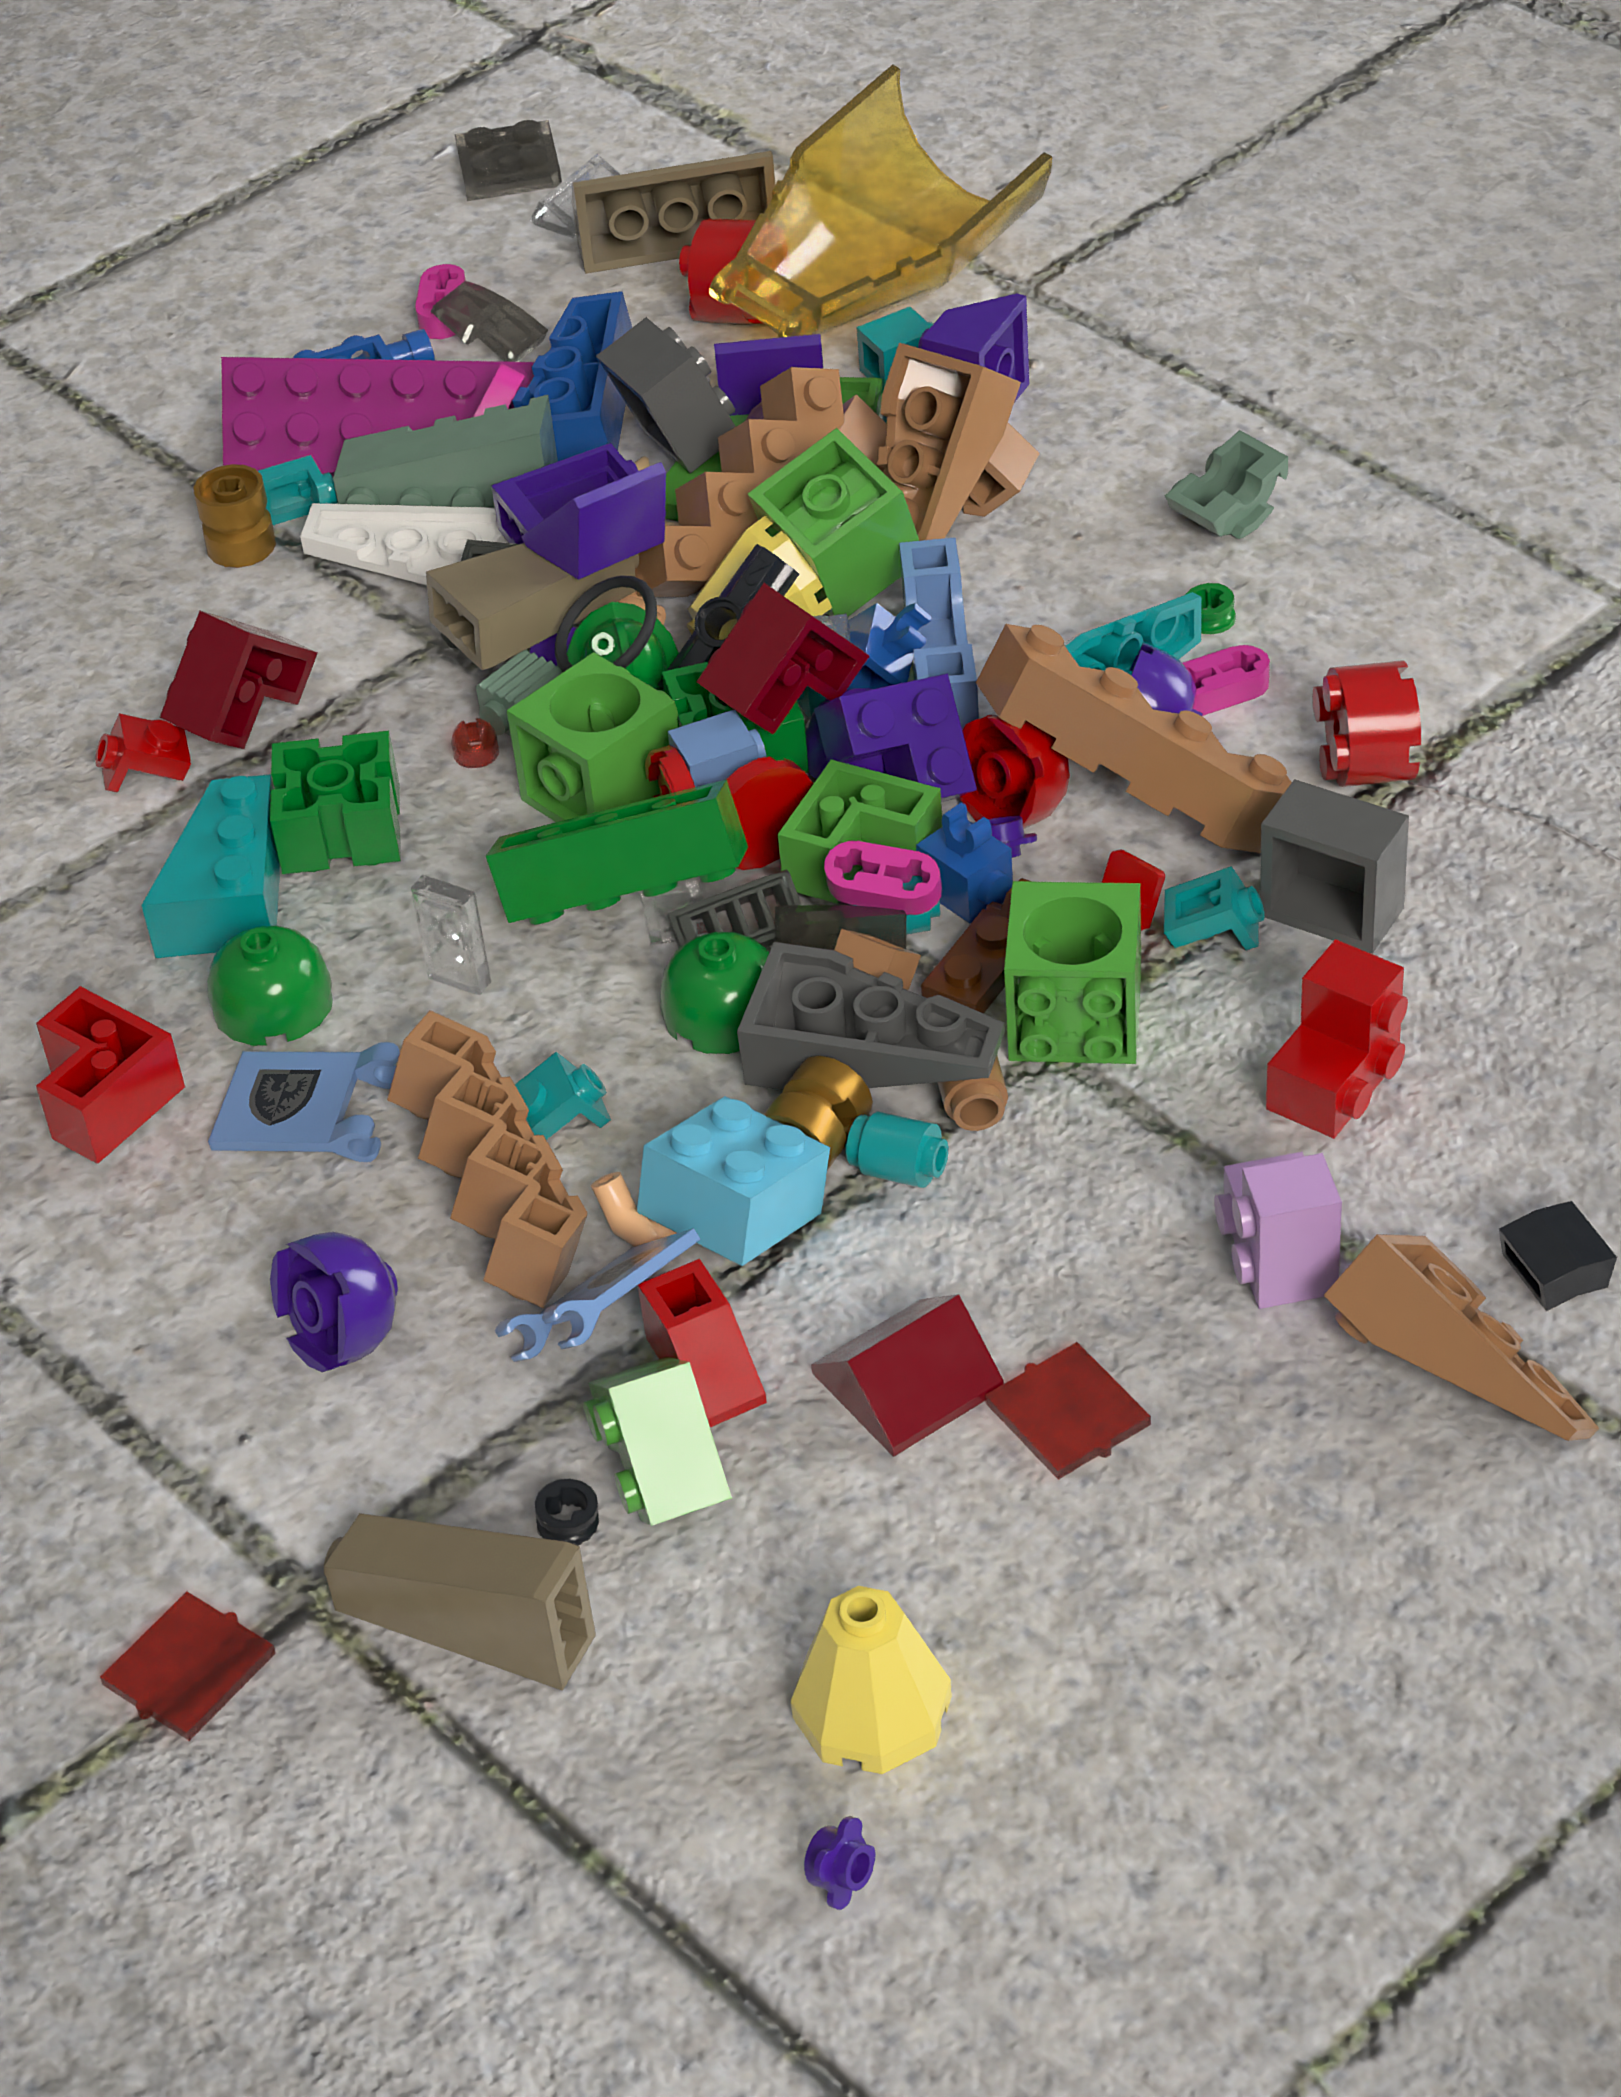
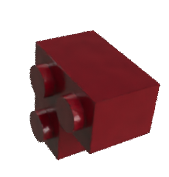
[697,583,869,735]
[159,610,318,749]

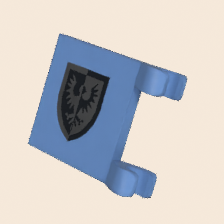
[208,1042,400,1162]
[495,1228,701,1362]

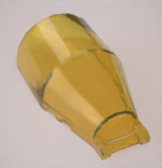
[709,64,1052,338]

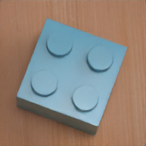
[637,1096,830,1266]

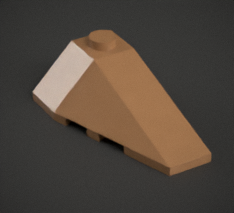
[1324,1234,1599,1441]

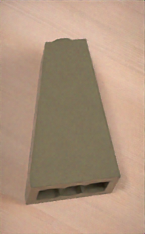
[426,543,639,670]
[324,1513,596,1691]

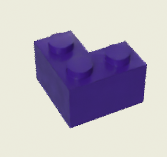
[814,673,977,802]

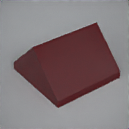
[811,1294,1004,1457]

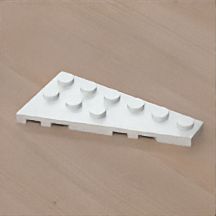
[300,503,585,625]

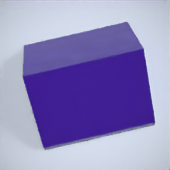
[714,334,823,416]
[521,462,666,580]

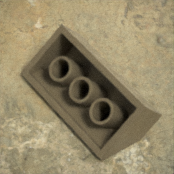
[572,151,780,274]

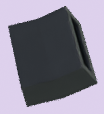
[1499,1201,1617,1311]

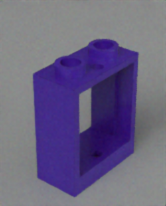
[491,443,666,544]

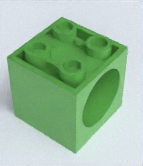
[748,428,920,624]
[507,652,678,822]
[1004,881,1141,1064]

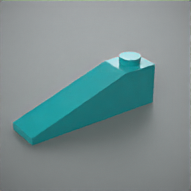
[1064,592,1201,675]

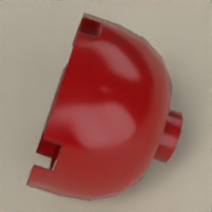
[960,713,1070,829]

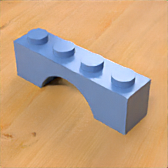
[899,537,979,730]

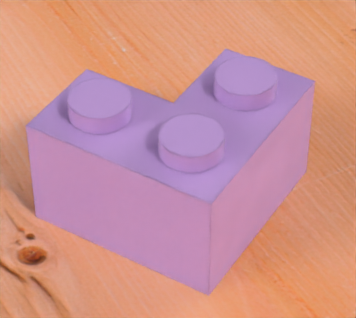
[1214,1152,1342,1309]

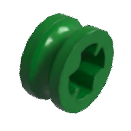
[1185,583,1236,634]

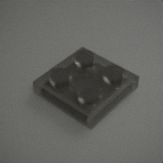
[454,120,562,201]

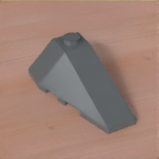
[737,942,1005,1090]

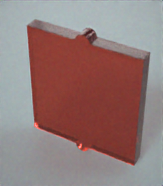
[985,1342,1151,1480]
[100,1591,276,1741]

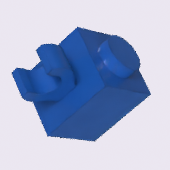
[837,603,932,690]
[916,802,1013,924]

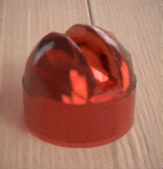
[451,718,499,768]

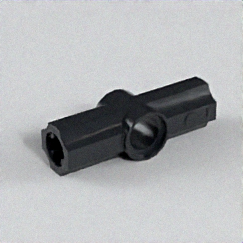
[658,544,800,690]

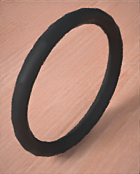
[555,575,657,672]

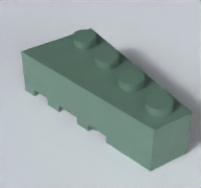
[333,395,558,508]

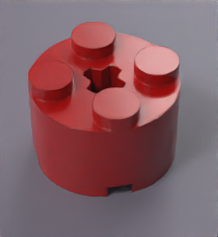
[679,219,785,324]
[1312,660,1421,787]

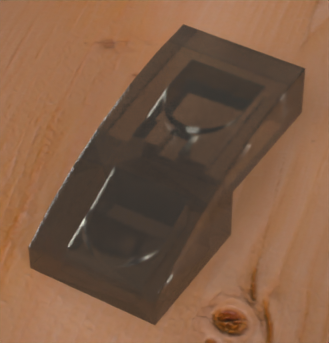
[431,281,548,362]
[775,905,907,950]

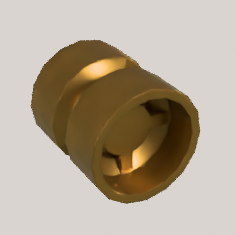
[193,464,276,568]
[763,1056,873,1171]

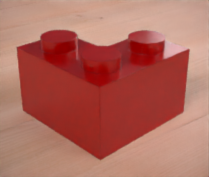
[1266,939,1408,1139]
[36,986,185,1164]

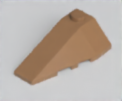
[877,343,1021,578]

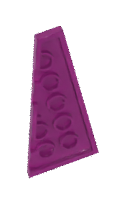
[221,357,534,478]

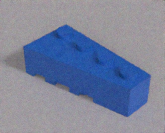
[512,291,633,461]

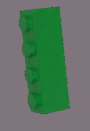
[485,779,748,925]

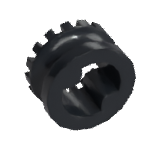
[535,1478,599,1546]

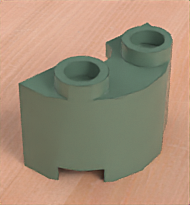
[1164,430,1288,539]

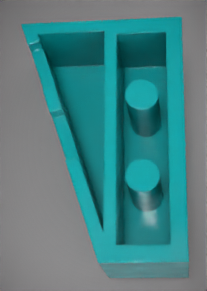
[141,774,280,958]

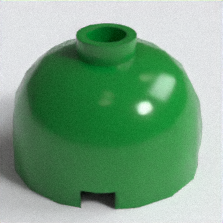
[207,926,333,1046]
[660,932,769,1054]

